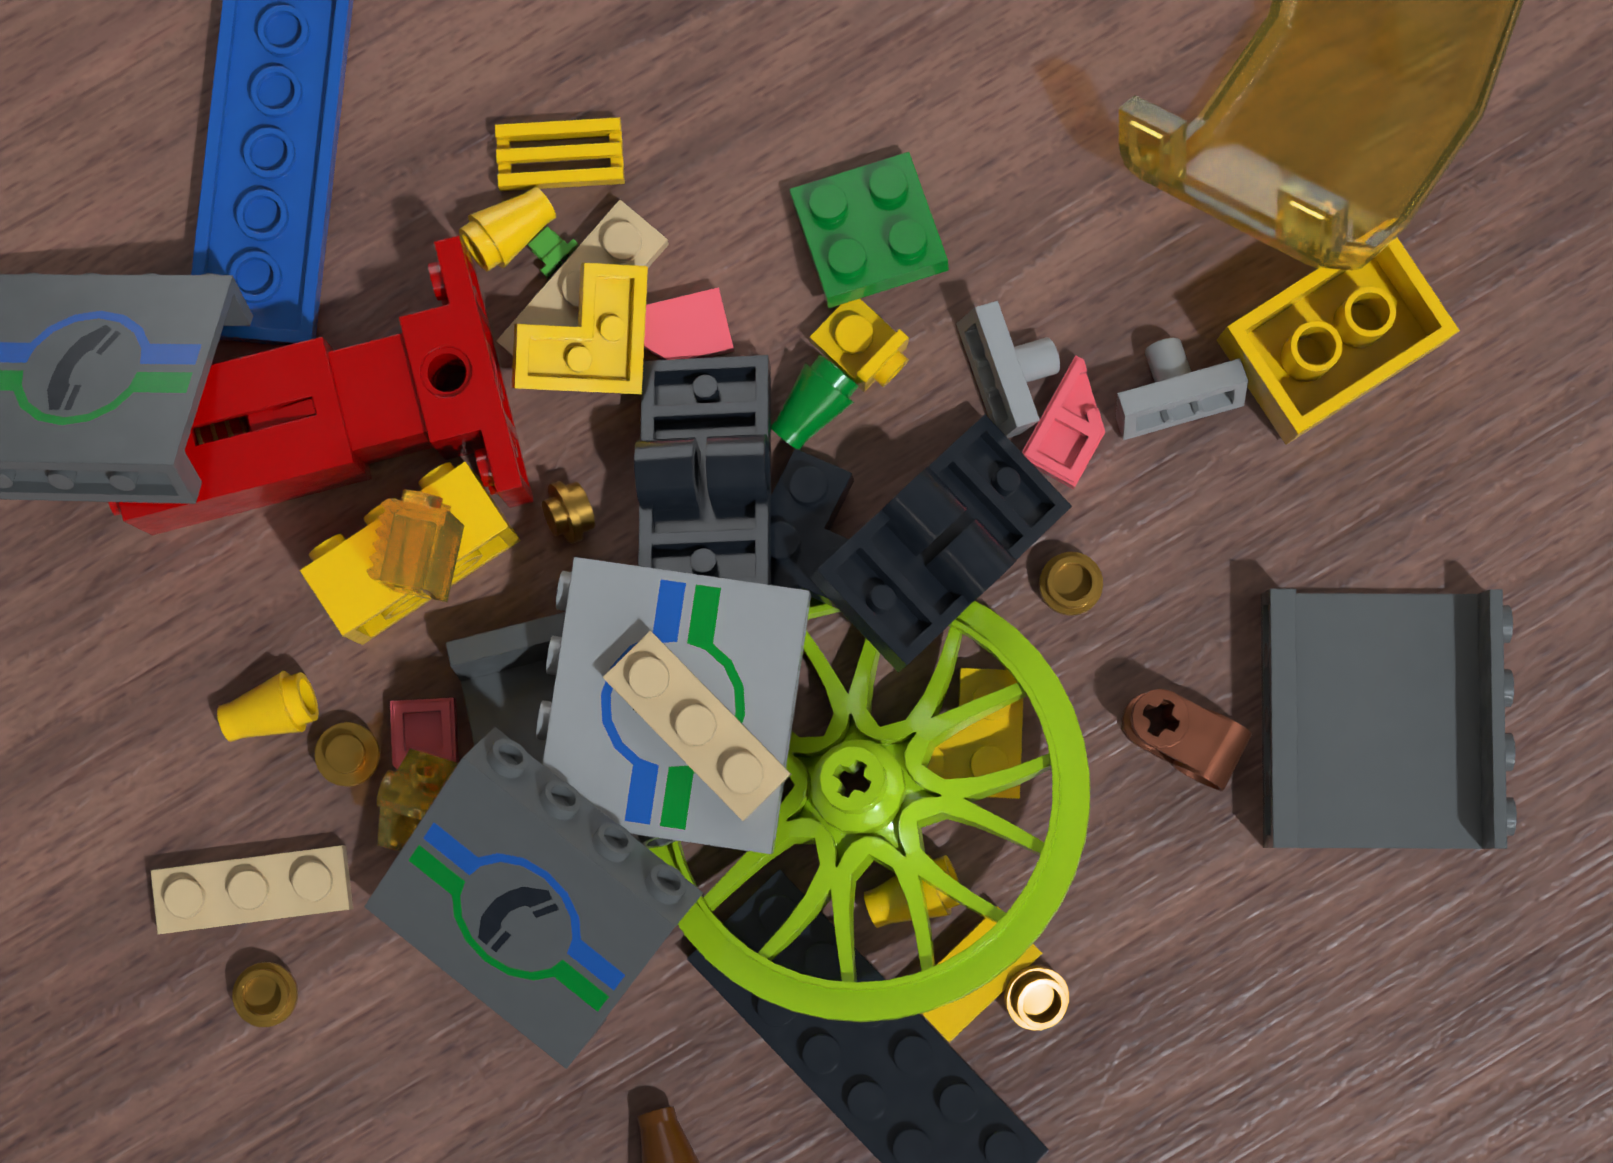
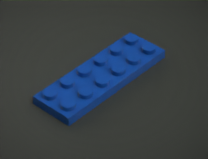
[191,0,354,346]

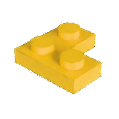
[512,263,648,394]
[928,668,1023,799]

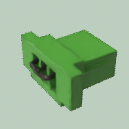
[528,226,579,278]

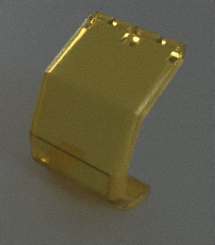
[1119,0,1525,271]

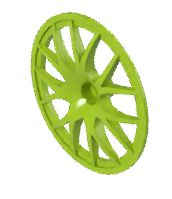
[649,597,1090,1022]

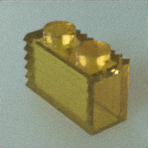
[366,490,464,602]

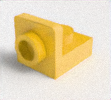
[810,299,909,392]

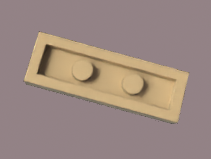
[496,200,669,357]
[603,631,792,821]
[151,845,353,935]

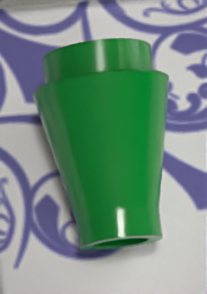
[771,354,859,450]

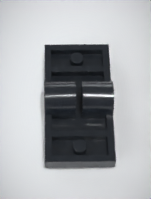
[634,355,771,585]
[809,414,1072,673]

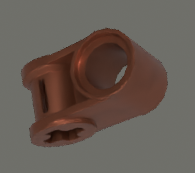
[1122,689,1252,791]

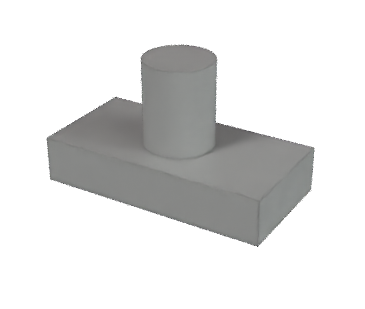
[956,301,1060,438]
[1116,338,1248,440]

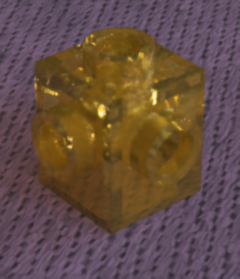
[377,748,459,852]

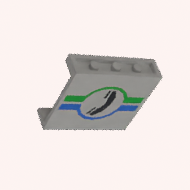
[536,557,811,854]

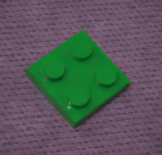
[790,152,949,308]

